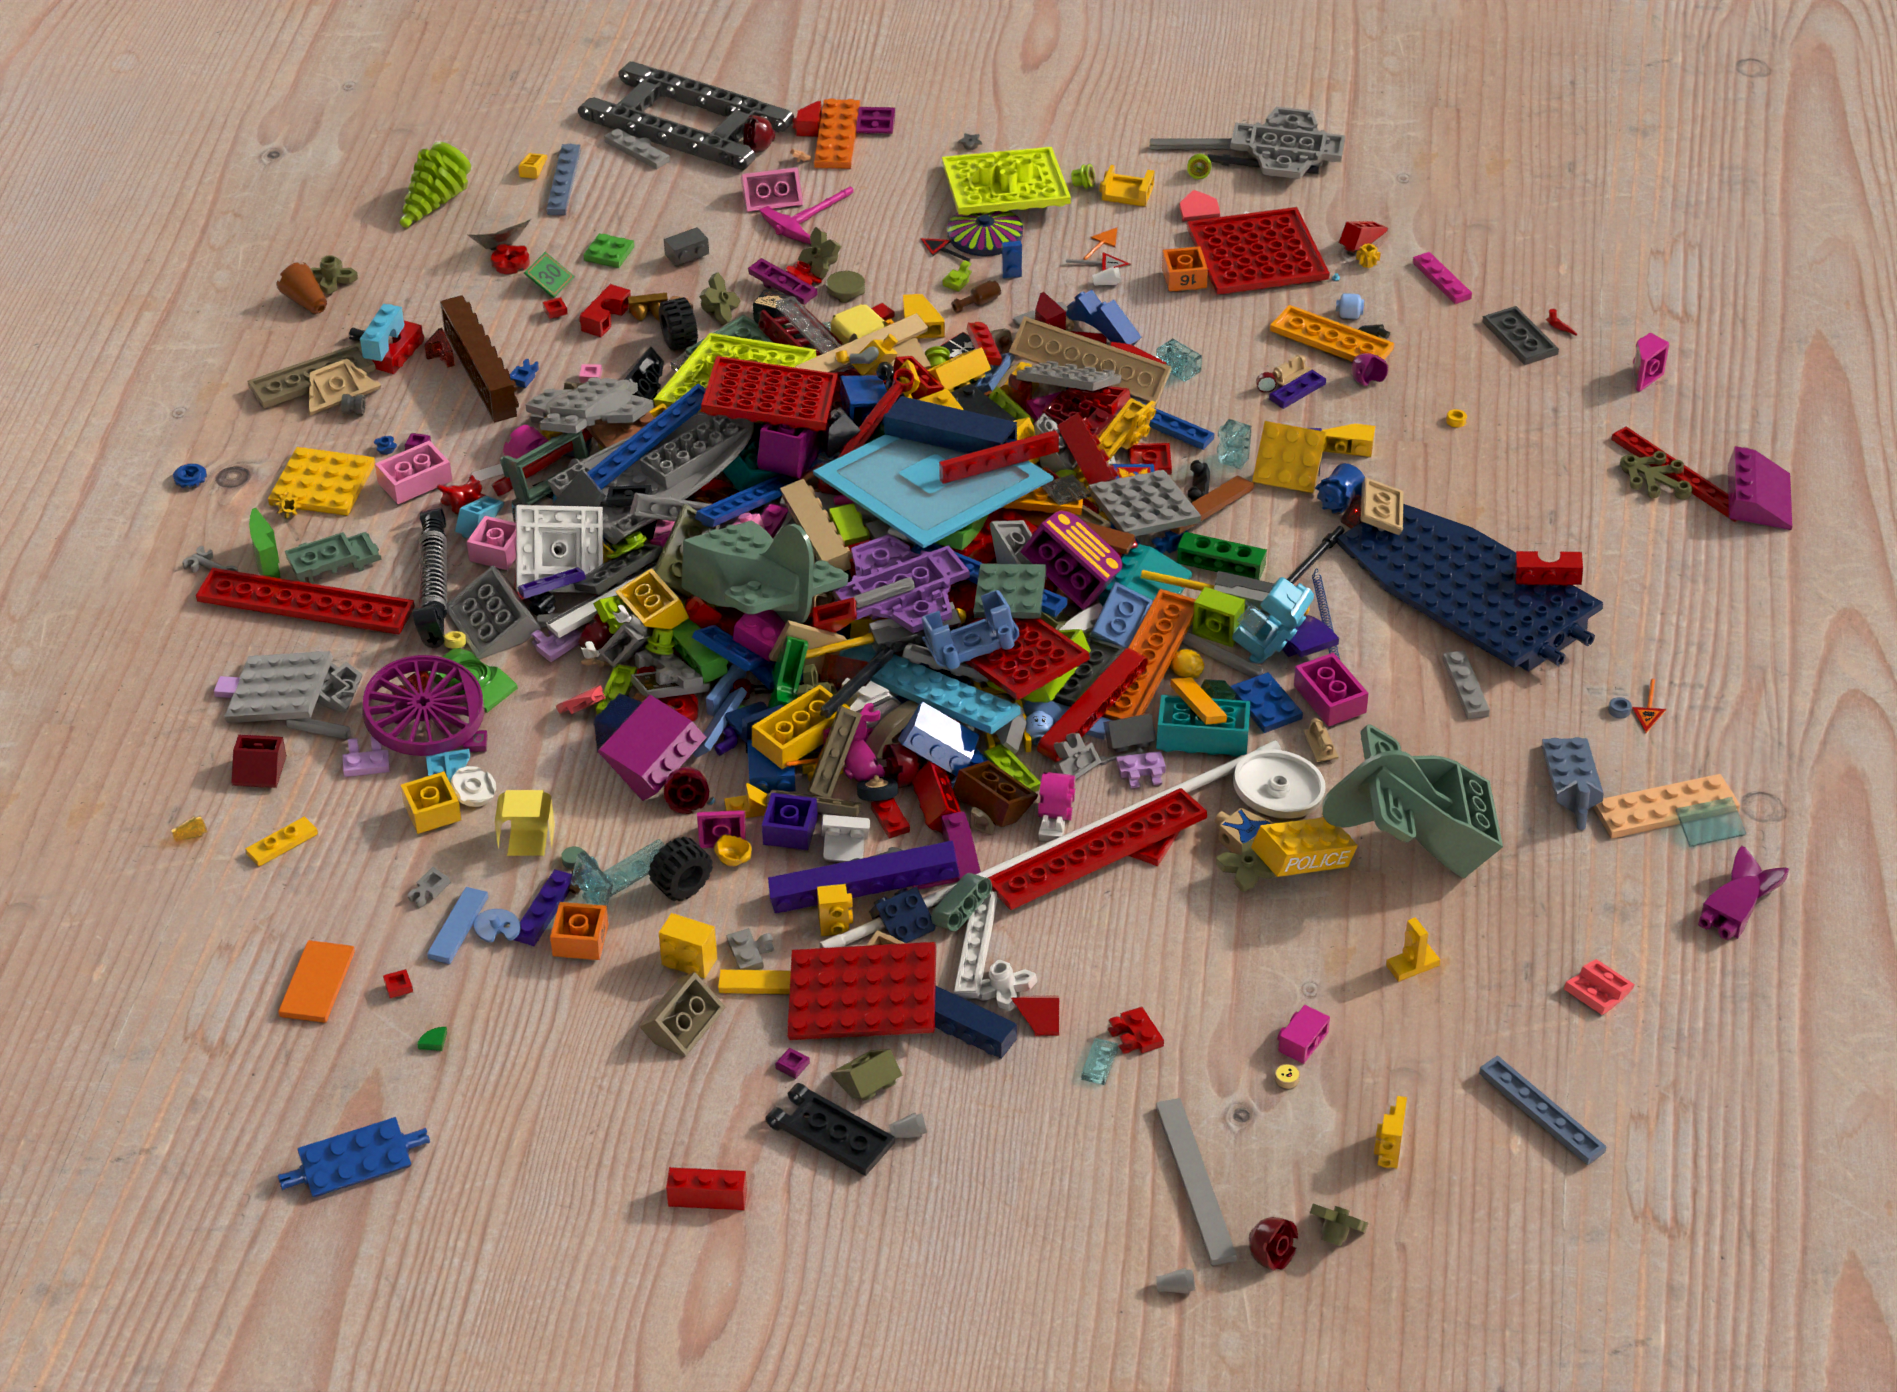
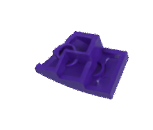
[1282,615,1339,658]

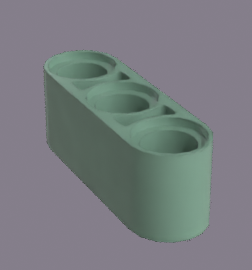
[931,873,992,931]

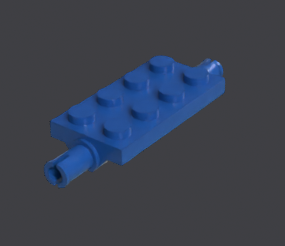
[278,1117,430,1198]

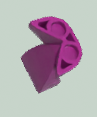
[1698,846,1789,941]

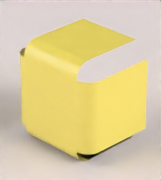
[831,304,887,345]
[494,790,555,856]

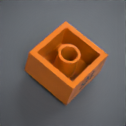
[1162,246,1208,291]
[550,902,609,960]

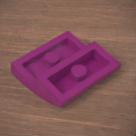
[856,107,896,134]

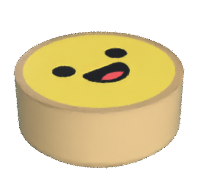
[1275,1064,1300,1089]

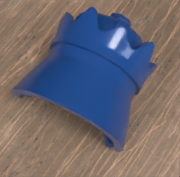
[1315,463,1365,514]

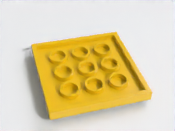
[268,447,375,516]

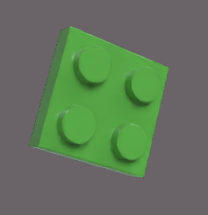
[584,233,635,268]

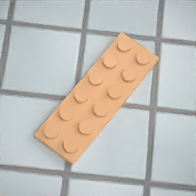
[1593,774,1740,839]

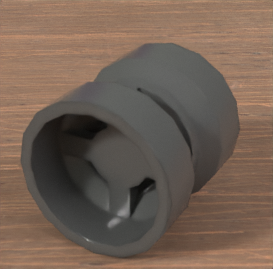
[341,394,366,415]

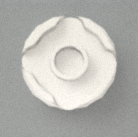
[450,766,496,807]

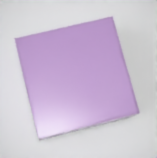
[214,676,240,698]

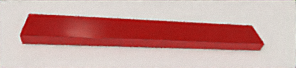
[1611,426,1738,522]

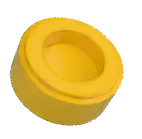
[1446,409,1467,428]

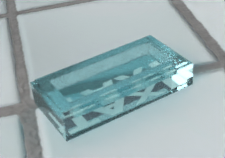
[1081,1038,1119,1085]

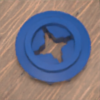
[173,464,207,488]

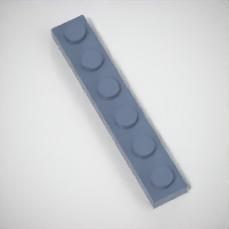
[547,143,581,215]
[1479,1055,1607,1165]

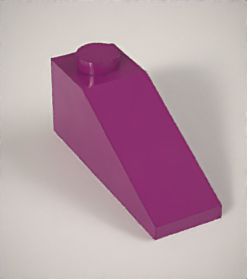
[942,811,981,880]

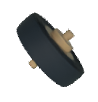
[857,775,898,801]

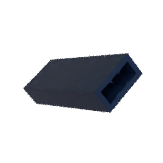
[882,396,1017,454]

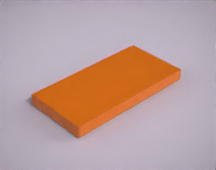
[278,940,355,1023]

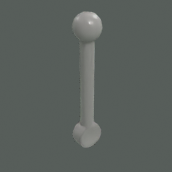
[1099,748,1144,765]

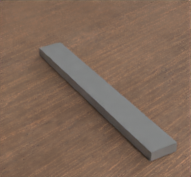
[1156,1098,1237,1266]

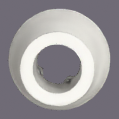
[1092,266,1121,286]

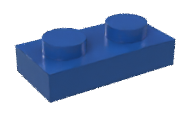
[1001,241,1022,279]

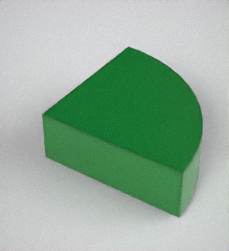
[417,1027,447,1051]

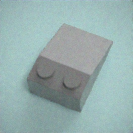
[990,520,1047,580]

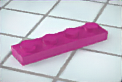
[1413,252,1472,304]

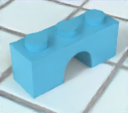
[360,304,404,361]

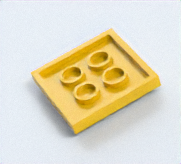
[1252,421,1326,494]

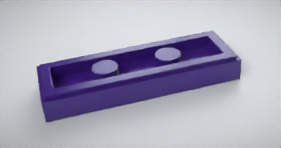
[1269,370,1326,409]
[518,567,586,599]

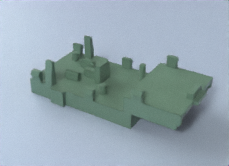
[285,532,382,584]

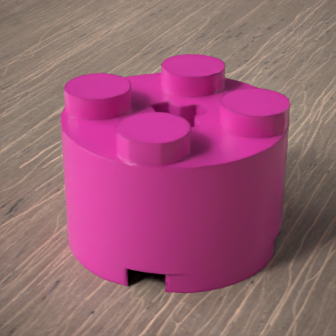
[503,425,549,459]
[1038,772,1076,821]

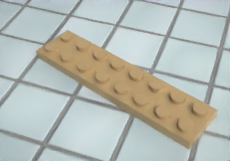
[1009,316,1172,405]

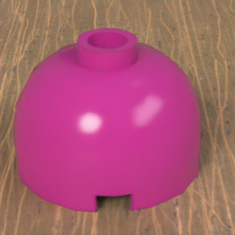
[843,738,886,782]

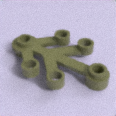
[1620,451,1692,500]

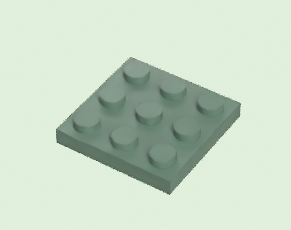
[974,564,1046,619]

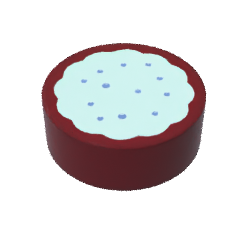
[1256,372,1277,393]

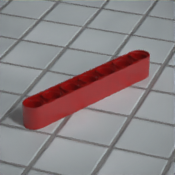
[1037,648,1148,763]

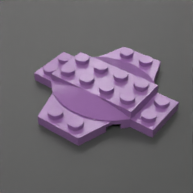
[832,534,970,633]

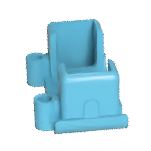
[1232,577,1314,664]

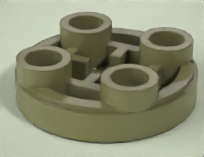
[826,271,865,303]

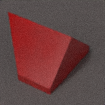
[1011,995,1059,1036]

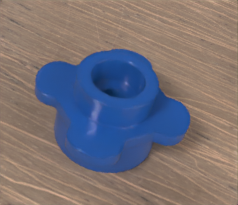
[374,436,397,455]

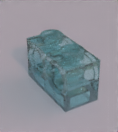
[1156,338,1202,382]
[1217,419,1252,470]

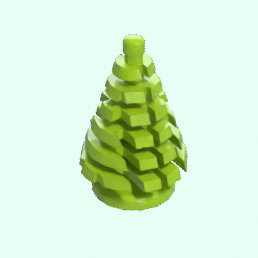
[399,141,471,228]

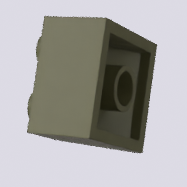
[830,1049,903,1101]

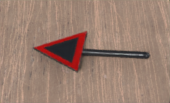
[920,238,970,262]

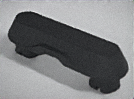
[1188,460,1210,503]

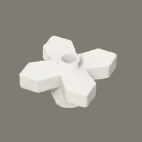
[976,960,1037,1011]

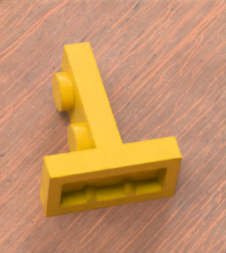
[1386,917,1441,982]

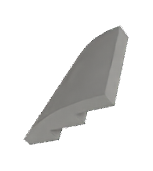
[317,662,362,713]

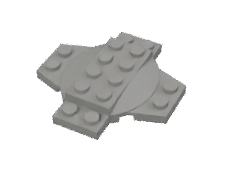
[1230,107,1346,179]
[526,377,654,433]

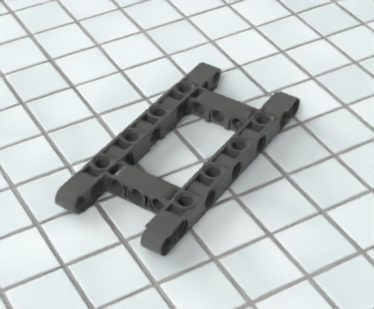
[578,61,794,170]

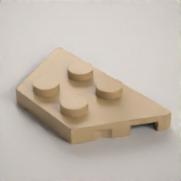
[309,358,381,416]

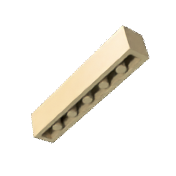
[780,479,852,572]

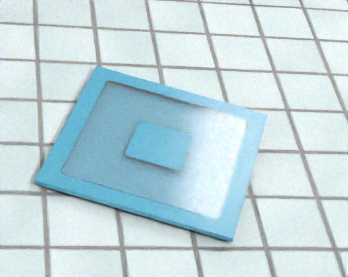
[813,434,1053,548]

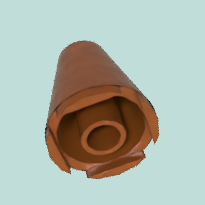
[276,262,327,314]

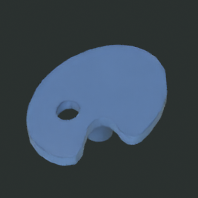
[474,909,521,943]

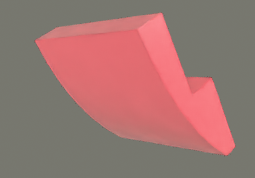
[1564,959,1635,1015]

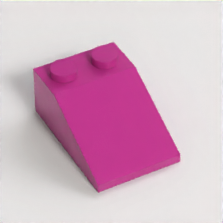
[733,610,786,662]

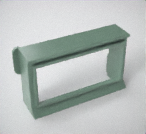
[500,431,589,505]

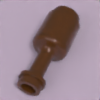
[951,280,1001,313]

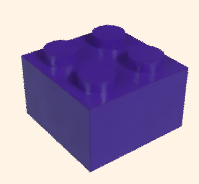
[762,793,818,850]

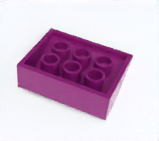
[1728,446,1793,530]
[598,695,707,801]

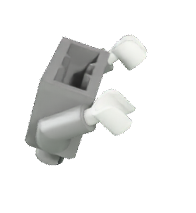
[581,605,650,668]

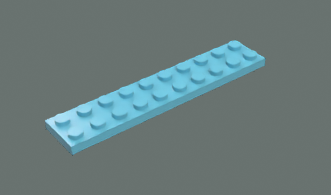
[832,638,1021,734]

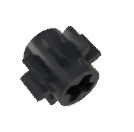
[529,591,556,616]

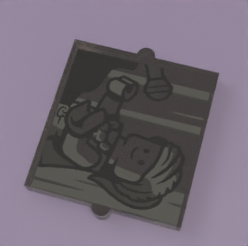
[1041,474,1091,506]

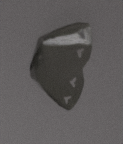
[468,219,531,250]

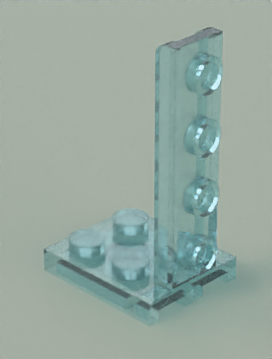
[571,839,665,908]

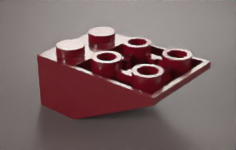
[1042,391,1116,438]

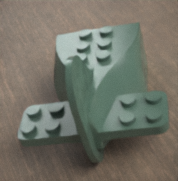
[682,520,848,624]
[1322,724,1503,879]

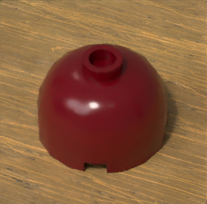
[743,115,775,153]
[578,613,614,650]
[882,743,922,788]
[663,767,710,814]
[1249,1217,1298,1271]

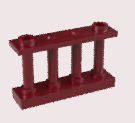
[758,303,844,356]

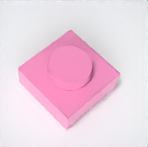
[579,364,602,383]

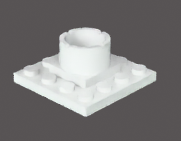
[516,505,603,593]

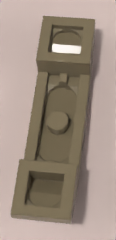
[866,700,919,759]

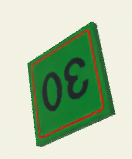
[524,252,575,299]

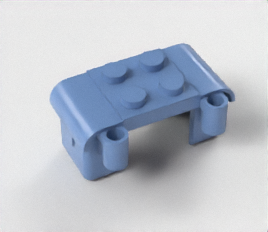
[921,590,1019,669]

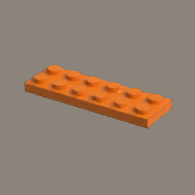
[814,98,860,169]

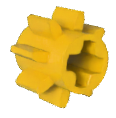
[1356,244,1381,268]
[274,492,301,518]

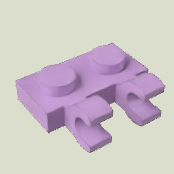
[531,629,582,662]
[343,736,390,777]
[1116,751,1166,788]

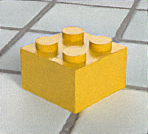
[400,771,462,834]
[658,913,717,979]

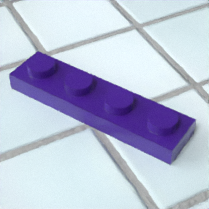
[514,869,575,947]

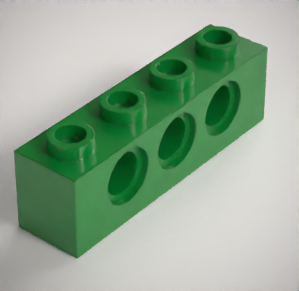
[1177,532,1267,580]

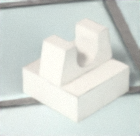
[1039,815,1065,842]

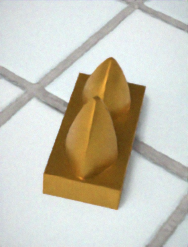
[628,292,668,322]

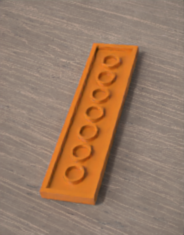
[1102,589,1196,720]

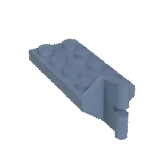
[1541,737,1604,830]

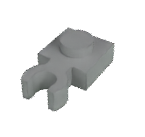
[407,867,451,908]

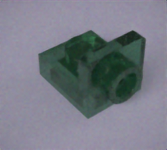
[1201,679,1236,700]

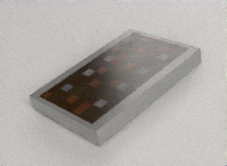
[631,671,710,699]

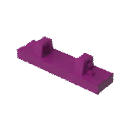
[748,258,818,305]

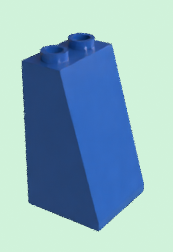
[839,375,887,428]

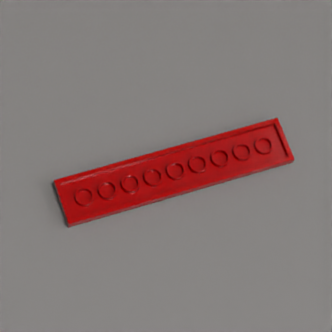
[196,567,415,635]
[988,788,1207,910]

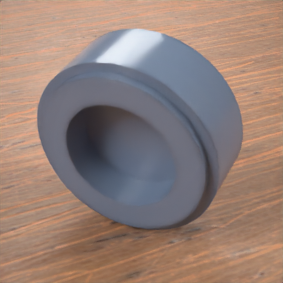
[1608,697,1632,718]

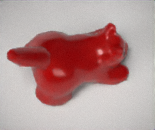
[437,475,486,515]

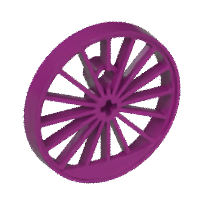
[362,655,484,756]

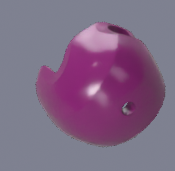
[1351,353,1388,386]

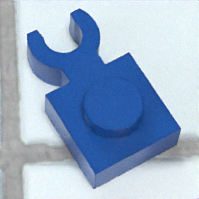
[510,359,539,388]
[1152,530,1188,553]

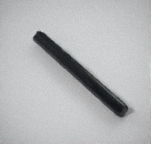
[819,646,894,719]

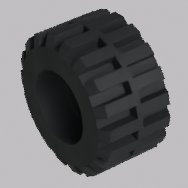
[659,297,698,351]
[648,837,713,901]

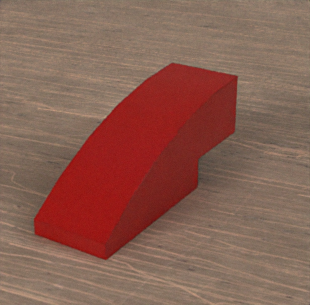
[803,597,857,633]

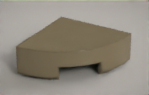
[970,807,995,835]

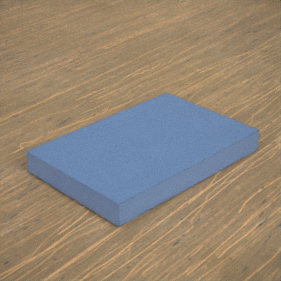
[1090,582,1153,648]

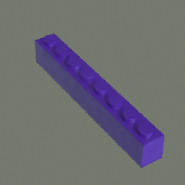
[768,840,960,914]

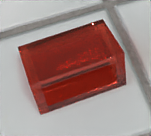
[1008,374,1032,412]

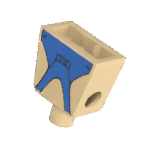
[1215,809,1273,855]

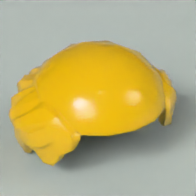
[1170,649,1205,679]
[714,835,752,867]

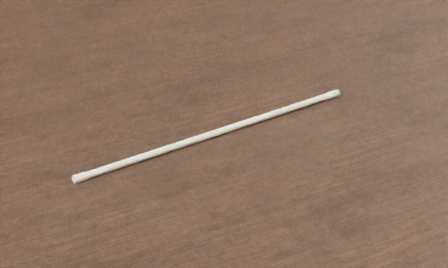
[819,741,1281,948]

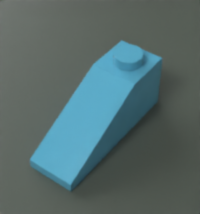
[455,496,505,539]

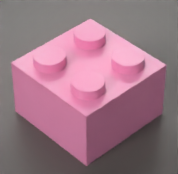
[467,516,516,570]

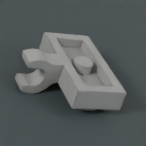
[726,928,774,970]

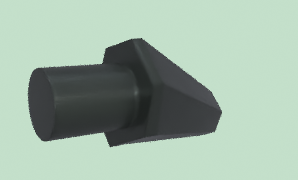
[1358,324,1390,339]

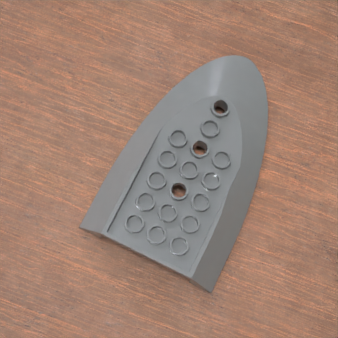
[548,411,755,545]

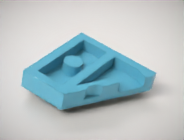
[426,749,470,782]

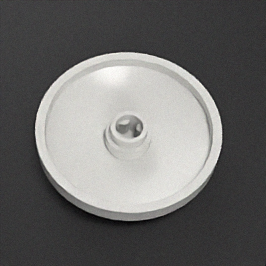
[1233,750,1326,819]

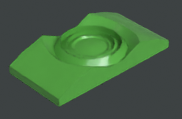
[423,648,518,713]

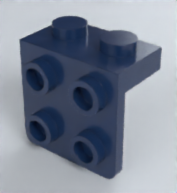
[725,701,784,743]
[869,887,936,943]

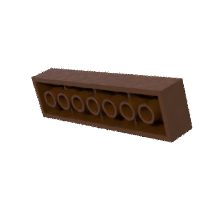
[440,295,519,423]

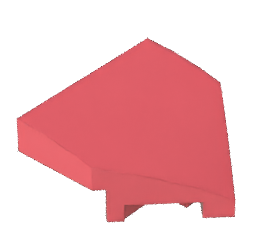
[1179,190,1220,221]
[556,685,606,714]

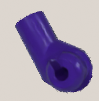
[714,726,738,756]

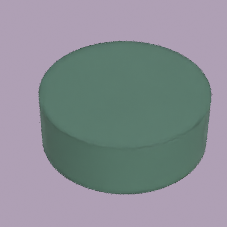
[561,846,585,869]

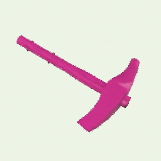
[759,186,854,244]

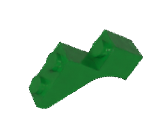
[768,636,808,709]

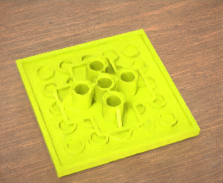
[942,147,1071,215]
[654,333,817,424]

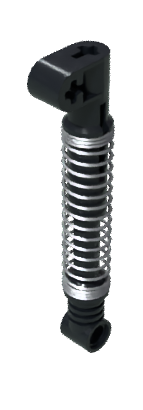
[413,507,447,648]

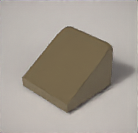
[990,328,1012,348]

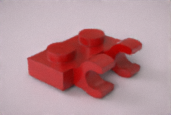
[1108,1007,1164,1054]

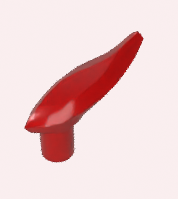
[1546,309,1577,336]

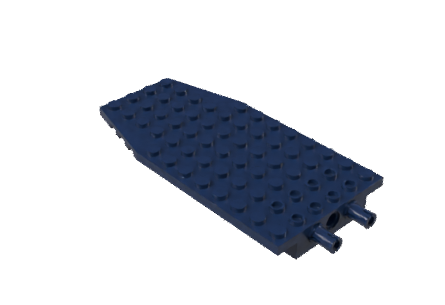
[1337,504,1603,672]

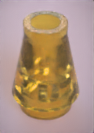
[171,815,208,842]

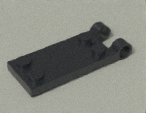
[950,383,1016,421]
[765,1083,895,1176]

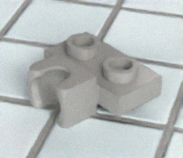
[1054,733,1101,779]

